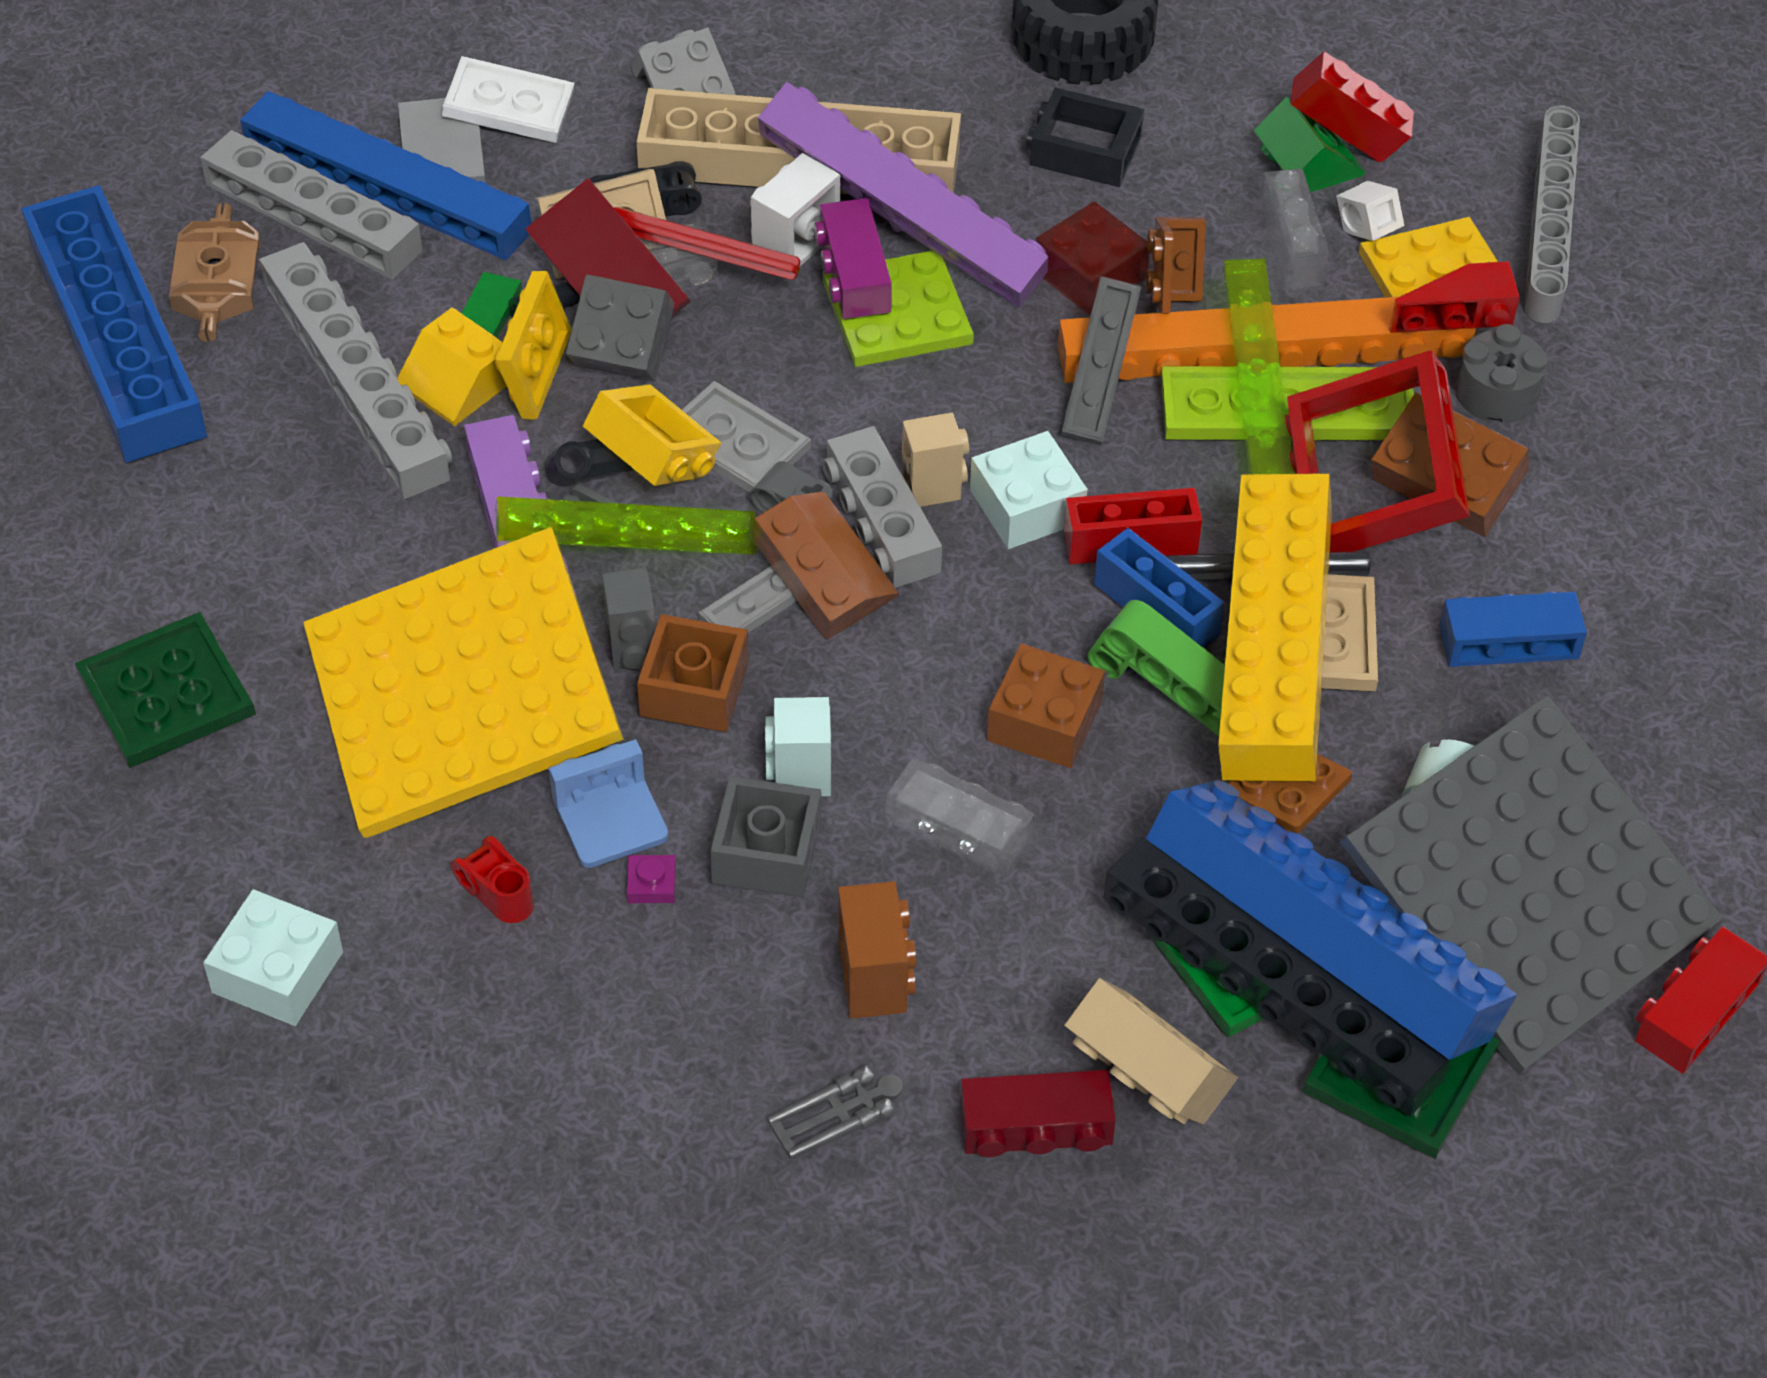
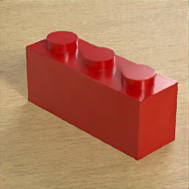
[1291,51,1414,162]
[1063,487,1202,565]
[1635,926,1767,1074]

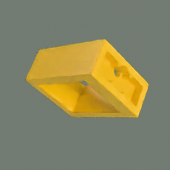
[583,384,721,486]

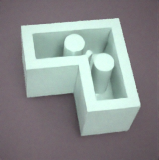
[765,697,831,796]

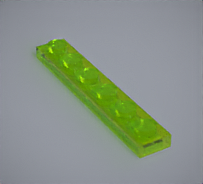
[495,496,758,555]

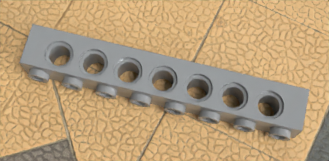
[259,242,452,499]

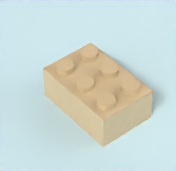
[1064,978,1239,1124]

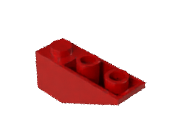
[1389,261,1520,333]

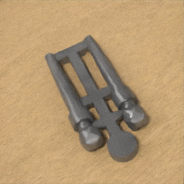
[767,1065,903,1159]

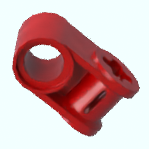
[450,835,534,924]

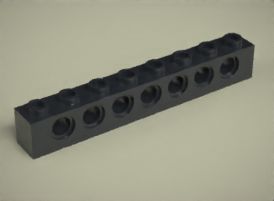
[1103,837,1450,1117]

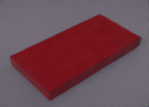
[525,177,691,318]

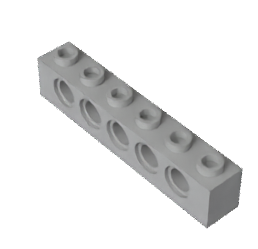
[200,130,423,280]

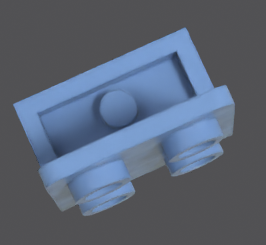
[549,739,668,868]

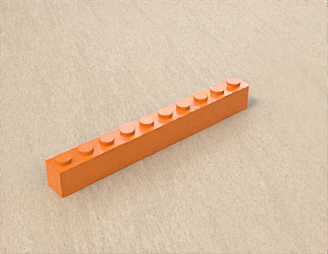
[1058,297,1476,383]

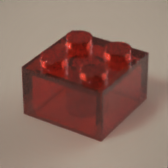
[1036,201,1150,315]

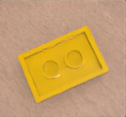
[1359,217,1498,298]
[495,271,572,419]

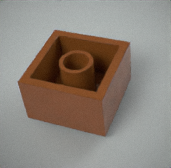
[637,614,749,732]
[987,643,1105,769]
[838,881,917,1019]

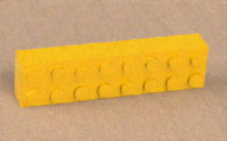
[1218,474,1332,781]

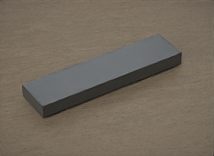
[1061,276,1141,445]

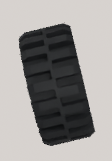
[1011,0,1158,85]

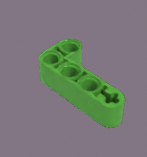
[1088,600,1225,736]

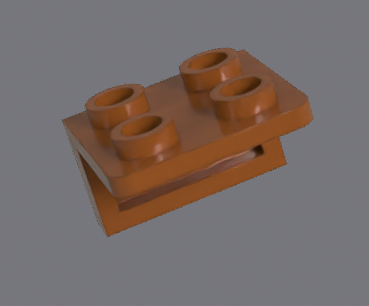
[1146,217,1206,313]

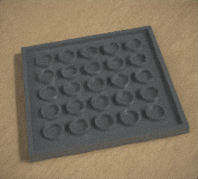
[1340,695,1723,1074]

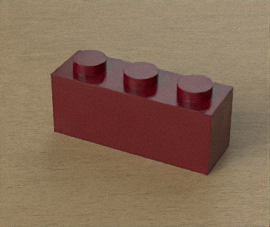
[960,1070,1116,1158]

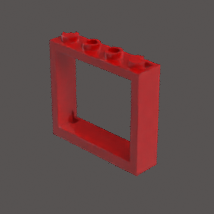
[1285,350,1470,552]

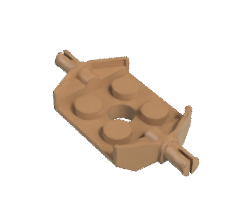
[169,203,261,342]

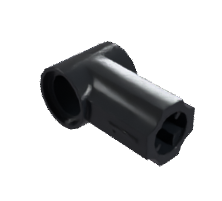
[545,439,634,486]

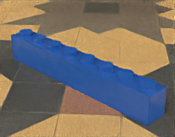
[240,91,532,261]

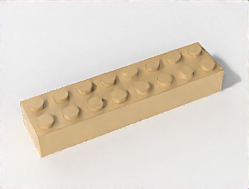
[637,88,961,194]

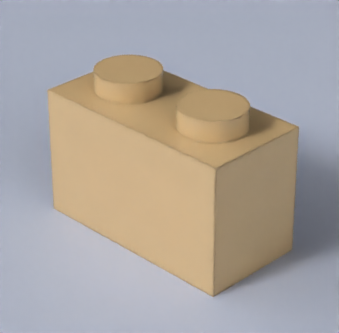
[901,412,969,507]

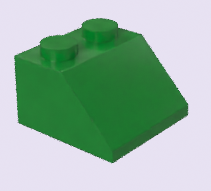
[1254,96,1366,192]

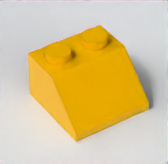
[397,307,507,426]

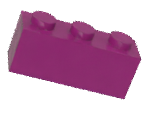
[814,198,892,319]

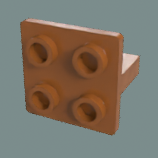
[1228,753,1352,833]

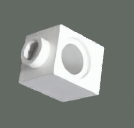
[1337,181,1404,241]

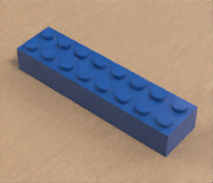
[21,185,207,463]
[1146,780,1517,1060]

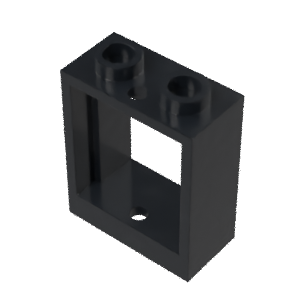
[1026,87,1145,188]

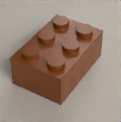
[1371,392,1529,537]

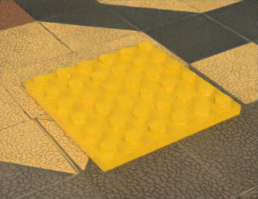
[303,527,624,838]

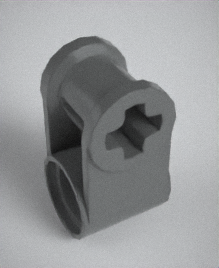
[750,461,832,513]

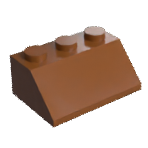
[752,491,899,640]

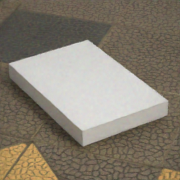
[442,56,574,143]

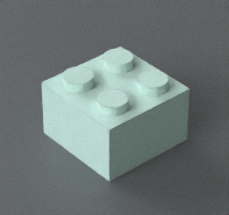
[970,431,1088,549]
[203,889,343,1026]

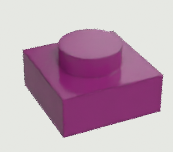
[627,855,676,903]

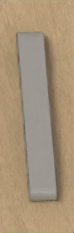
[1524,106,1580,323]

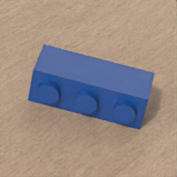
[1094,528,1225,648]
[1439,591,1587,667]

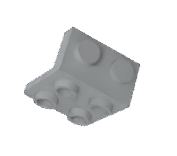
[630,28,735,95]

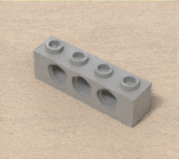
[822,426,942,588]

